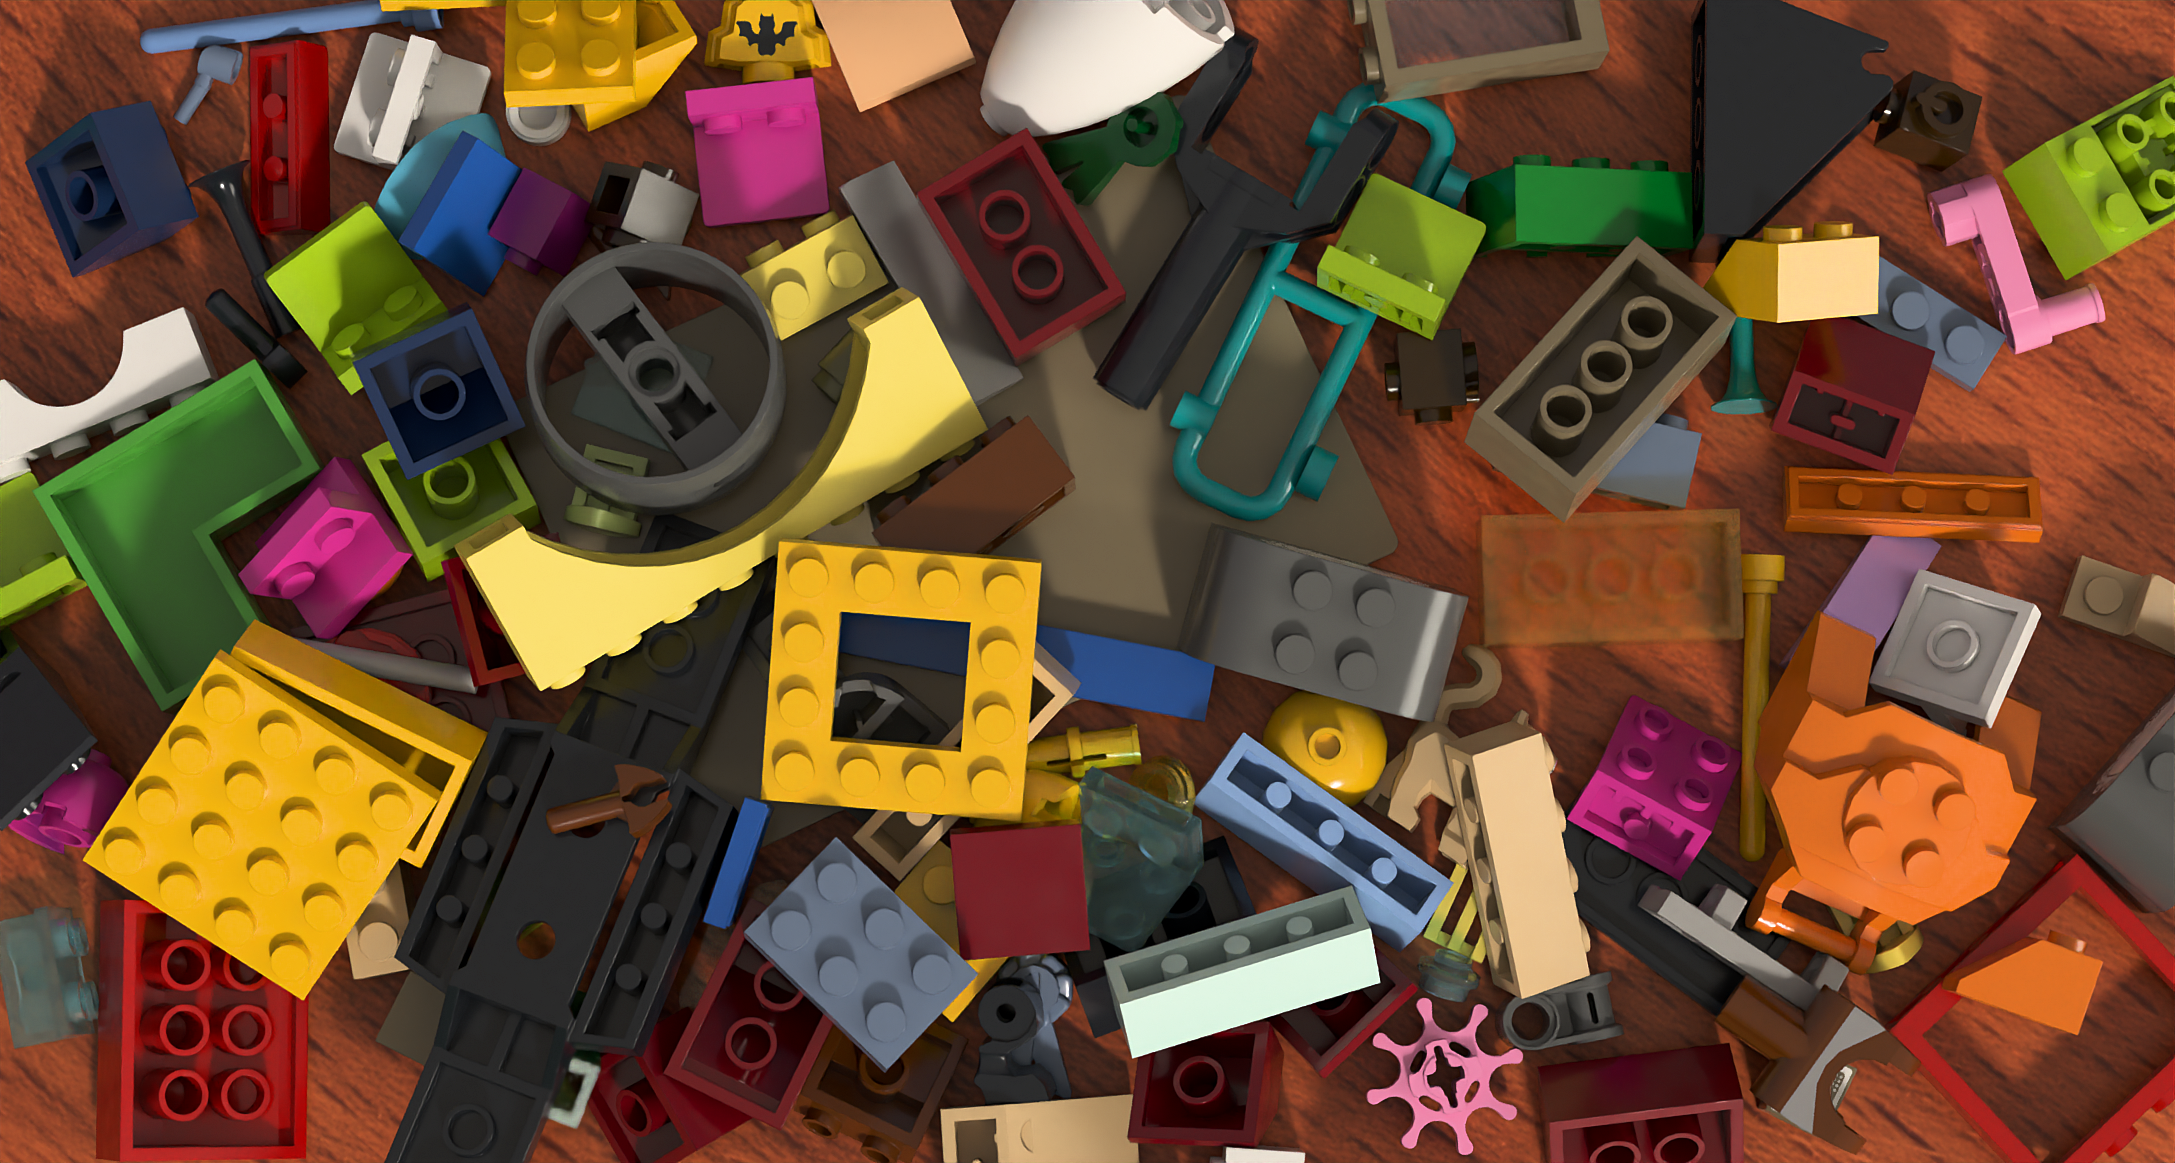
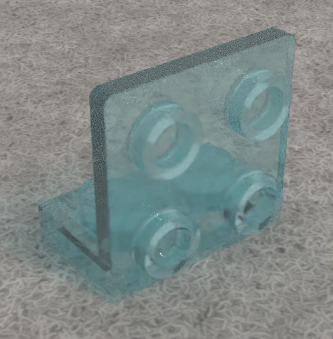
[1078,766,1204,953]
[0,906,99,1049]

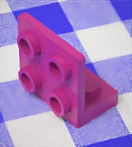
[685,77,830,228]
[1567,695,1742,881]

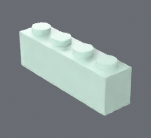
[1104,885,1381,1059]

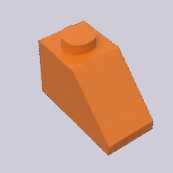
[1941,930,2103,1035]

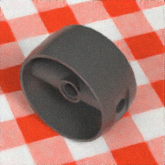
[524,242,787,516]

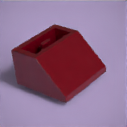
[1769,317,1935,475]

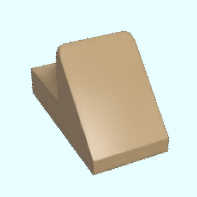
[2058,555,2175,658]

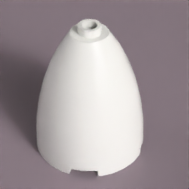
[980,0,1234,137]

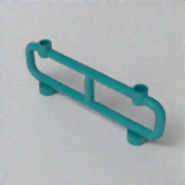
[1170,83,1473,521]

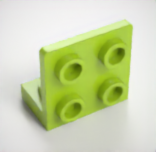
[1317,173,1486,340]
[264,201,448,395]
[0,472,88,631]

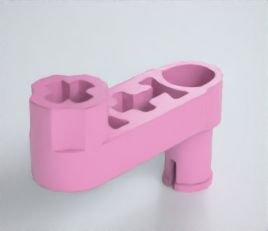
[1927,174,2105,355]

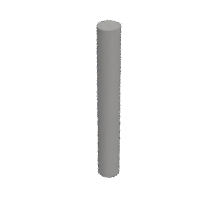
[293,637,478,694]

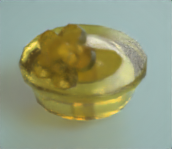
[1126,755,1196,834]

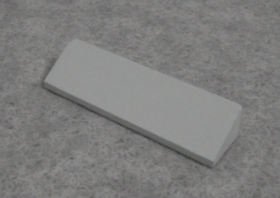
[838,160,1024,407]

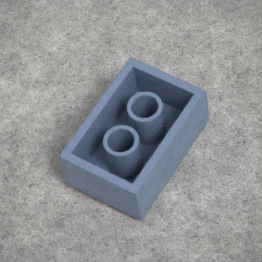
[744,837,978,1073]

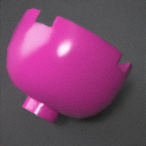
[8,749,130,854]

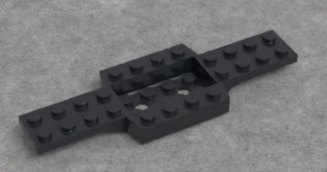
[384,515,778,1163]

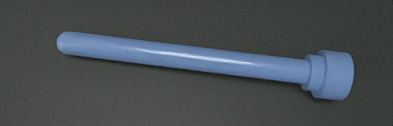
[140,0,444,54]

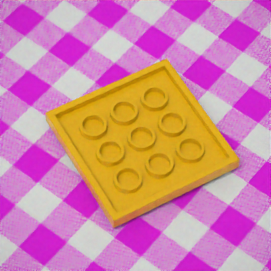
[83,649,443,1000]

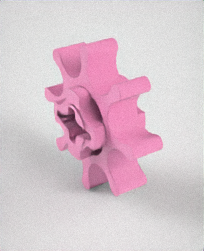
[1365,998,1523,1155]

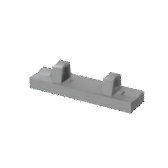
[1638,883,1849,1013]

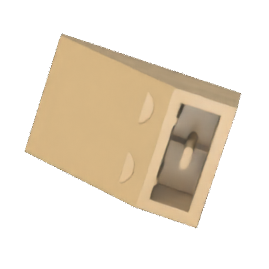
[940,1094,1139,1163]

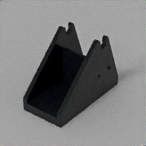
[1689,0,1894,263]

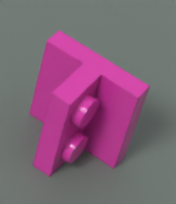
[238,457,413,640]

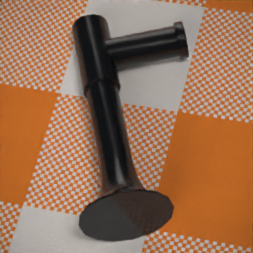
[188,160,302,339]

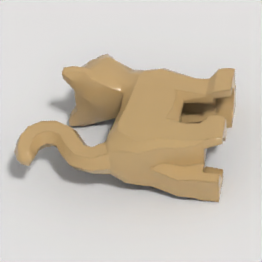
[1363,644,1558,870]

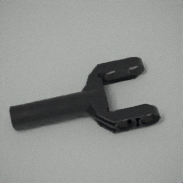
[1093,26,1399,411]

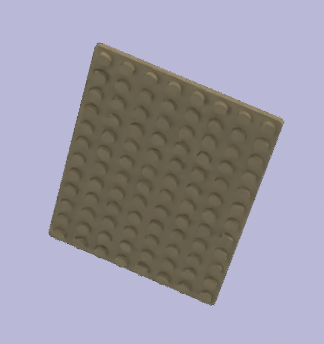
[505,95,1398,868]

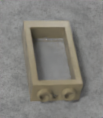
[1346,0,1610,104]

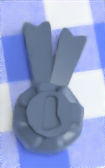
[996,953,1073,1099]

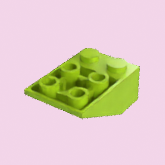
[2002,75,2175,281]

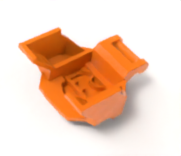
[1745,610,2042,976]

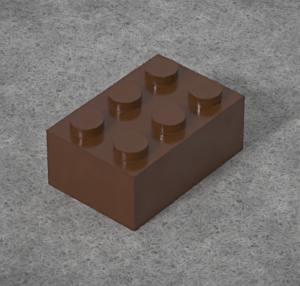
[871,415,1076,555]

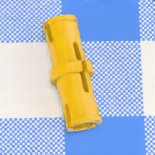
[1026,723,1142,778]

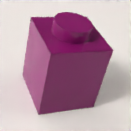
[488,167,593,277]

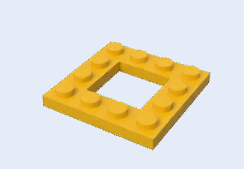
[760,538,1042,822]

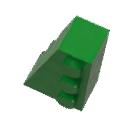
[1466,155,1693,258]

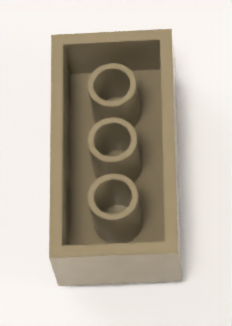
[1464,236,1737,523]

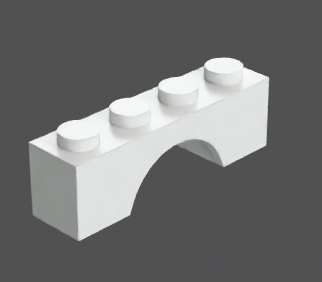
[0,307,220,484]

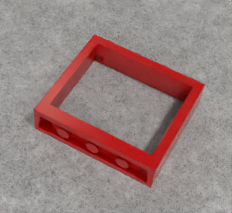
[1884,854,2175,1163]

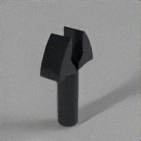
[205,288,308,389]

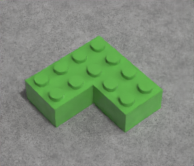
[33,359,325,716]

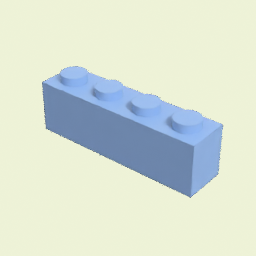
[1191,732,1454,953]

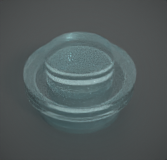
[1417,949,1481,1002]

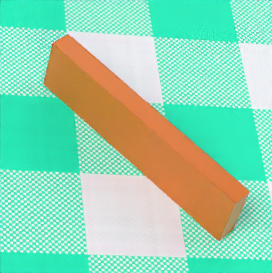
[1782,466,2043,543]

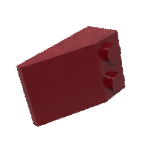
[663,897,834,1131]

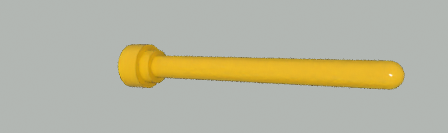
[1733,554,1785,862]

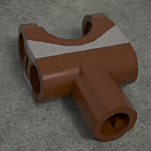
[1714,973,1922,1155]

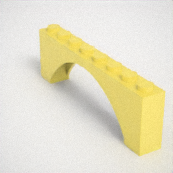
[454,287,988,691]

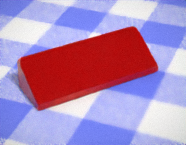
[249,40,330,236]

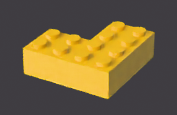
[230,619,488,868]

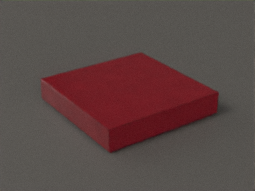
[949,818,1090,960]

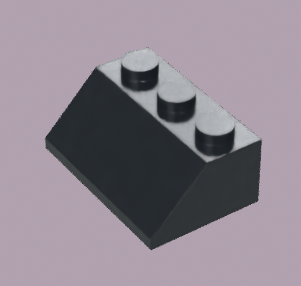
[1063,835,1256,1038]

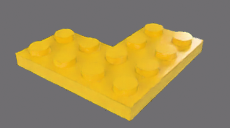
[379,0,636,107]

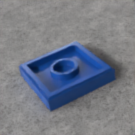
[398,131,522,297]
[703,796,774,929]

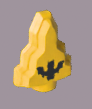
[705,0,832,85]

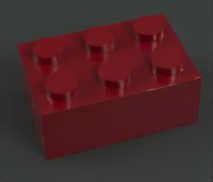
[916,128,1126,367]

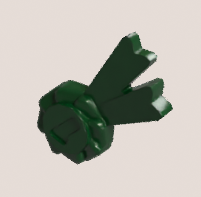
[1042,92,1184,206]

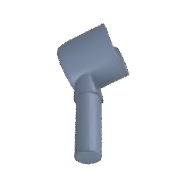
[173,45,244,125]

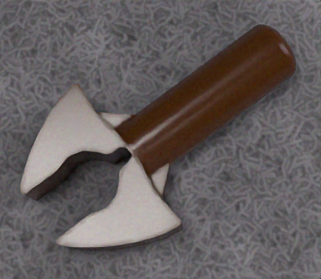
[545,764,673,839]

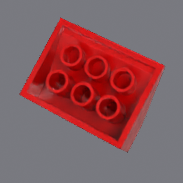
[96,900,309,1162]

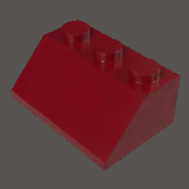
[1537,1043,1744,1163]

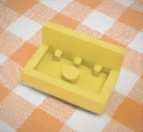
[739,210,889,341]

